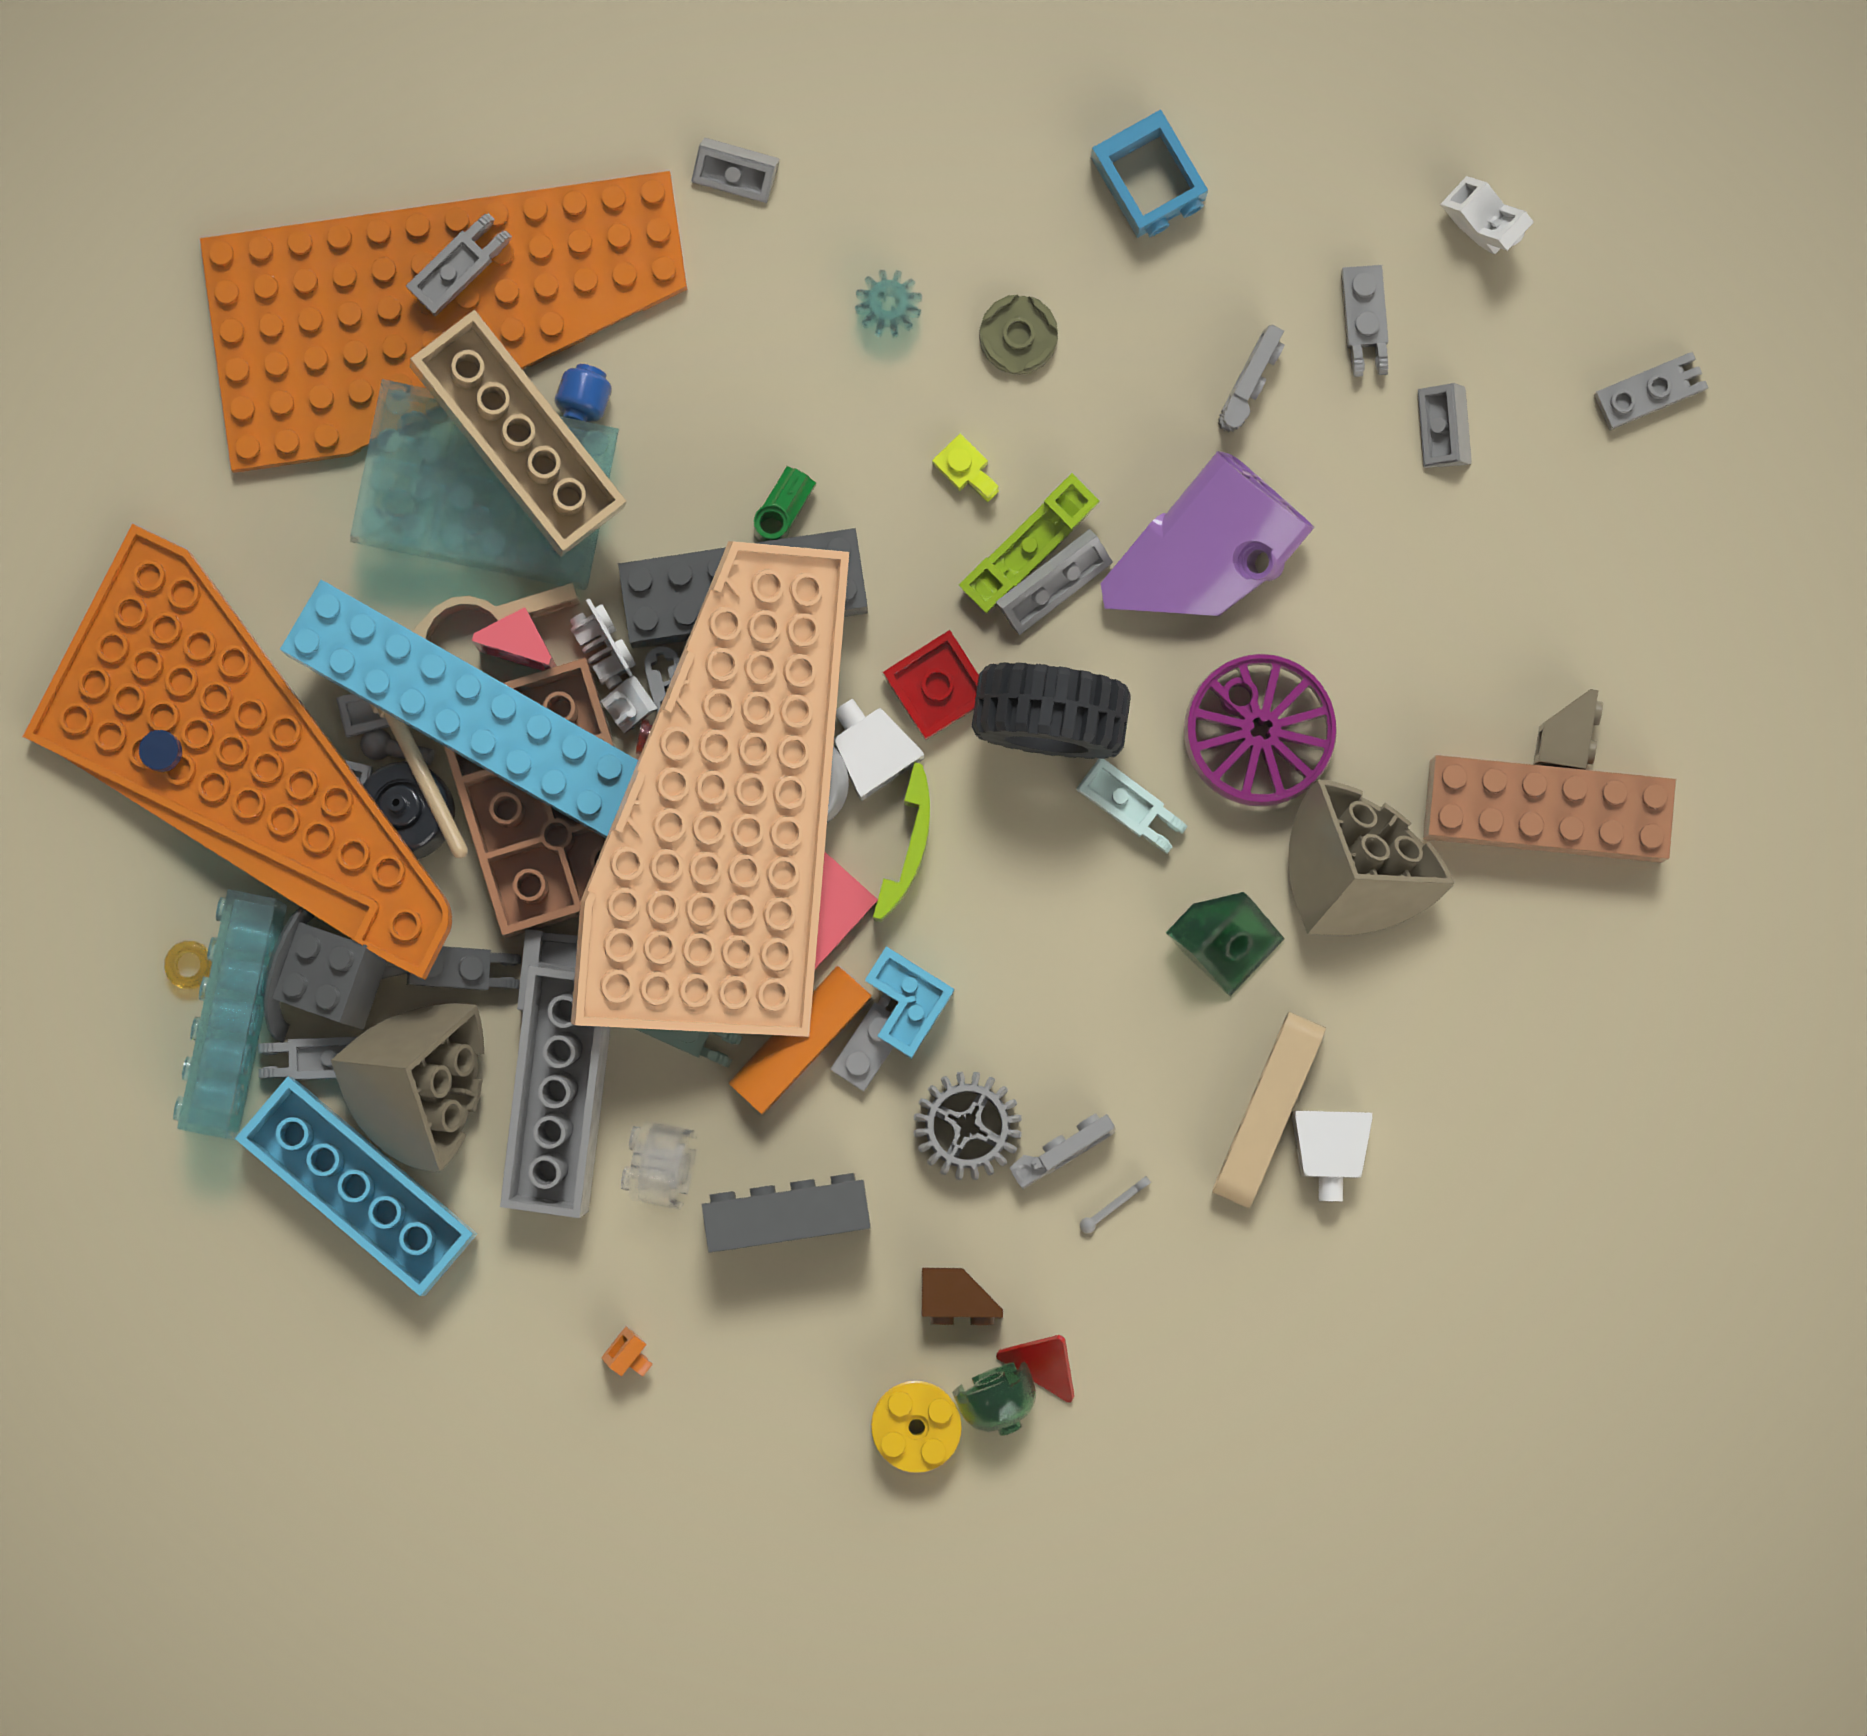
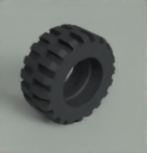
[972,662,1131,759]

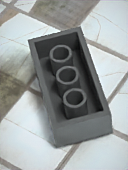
[701,1173,871,1253]

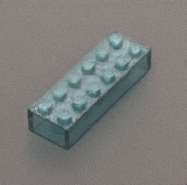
[173,889,287,1140]

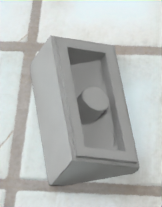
[691,138,779,203]
[1418,383,1472,468]

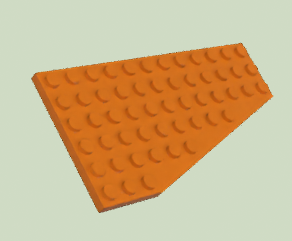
[200,171,688,473]

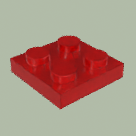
[882,630,979,741]

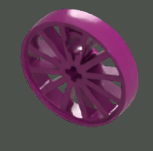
[1184,654,1337,807]

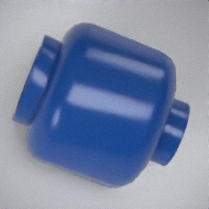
[555,364,612,426]

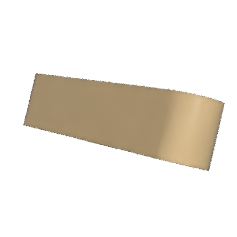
[1212,1012,1326,1208]

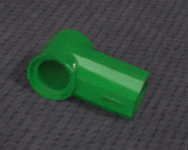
[754,466,816,542]

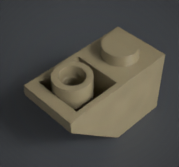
[1533,689,1603,770]

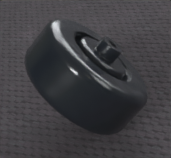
[363,761,455,859]

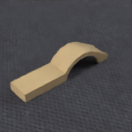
[412,583,580,642]

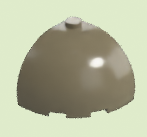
[1288,780,1454,935]
[331,1003,484,1172]

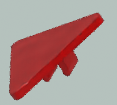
[996,1335,1075,1402]

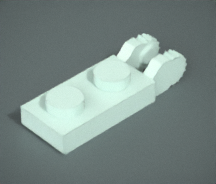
[1076,758,1188,854]

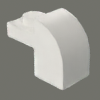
[1440,176,1534,254]

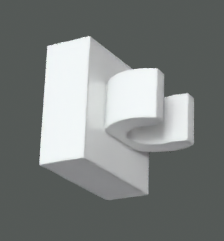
[601,676,657,733]

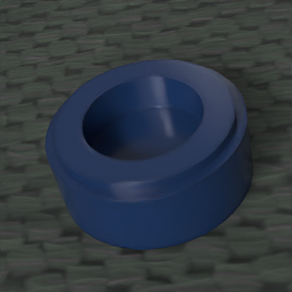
[139,730,182,772]

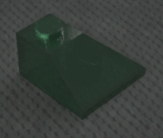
[1166,892,1285,996]

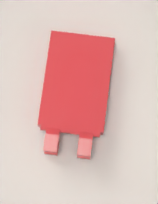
[815,852,878,970]

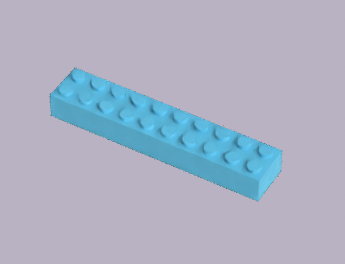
[280,580,638,838]

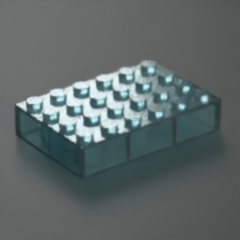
[350,379,619,590]

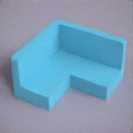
[865,946,955,1060]

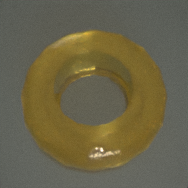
[164,940,214,990]

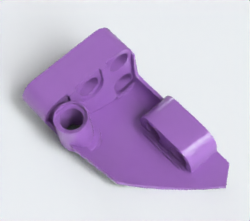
[1100,451,1314,616]

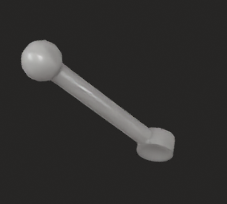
[1080,1176,1151,1233]

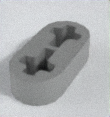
[644,646,680,713]

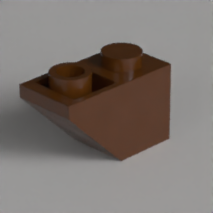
[922,1267,1003,1325]

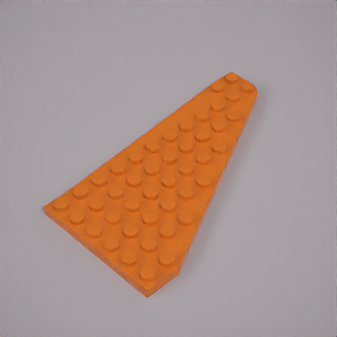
[22,524,452,980]

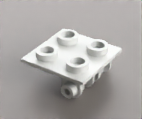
[570,598,636,690]

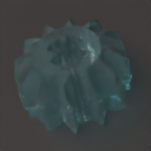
[855,270,922,338]

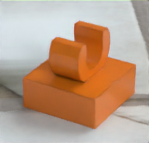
[601,1326,653,1377]

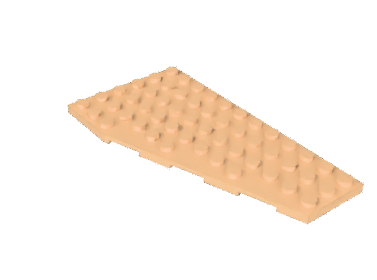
[571,541,849,1037]

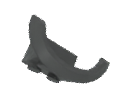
[262,907,388,1043]

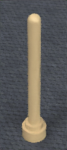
[369,703,468,858]

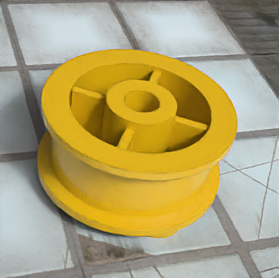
[871,1381,962,1473]

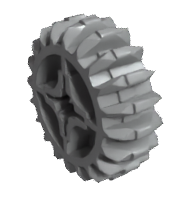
[914,1072,1022,1180]

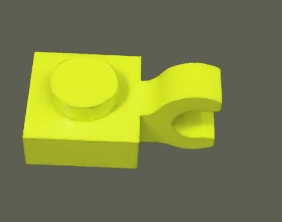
[932,433,999,502]

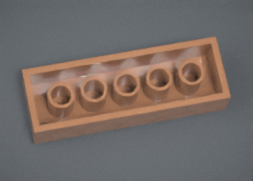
[1423,755,1676,863]

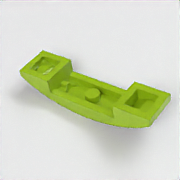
[958,473,1100,614]
[873,762,930,922]

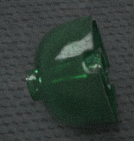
[952,1362,1036,1436]

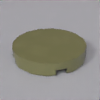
[979,295,1058,374]

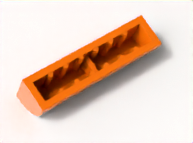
[728,966,872,1115]

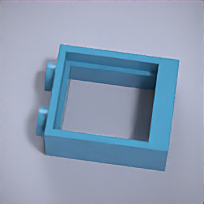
[1090,109,1208,238]

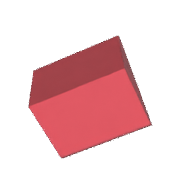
[472,607,557,671]

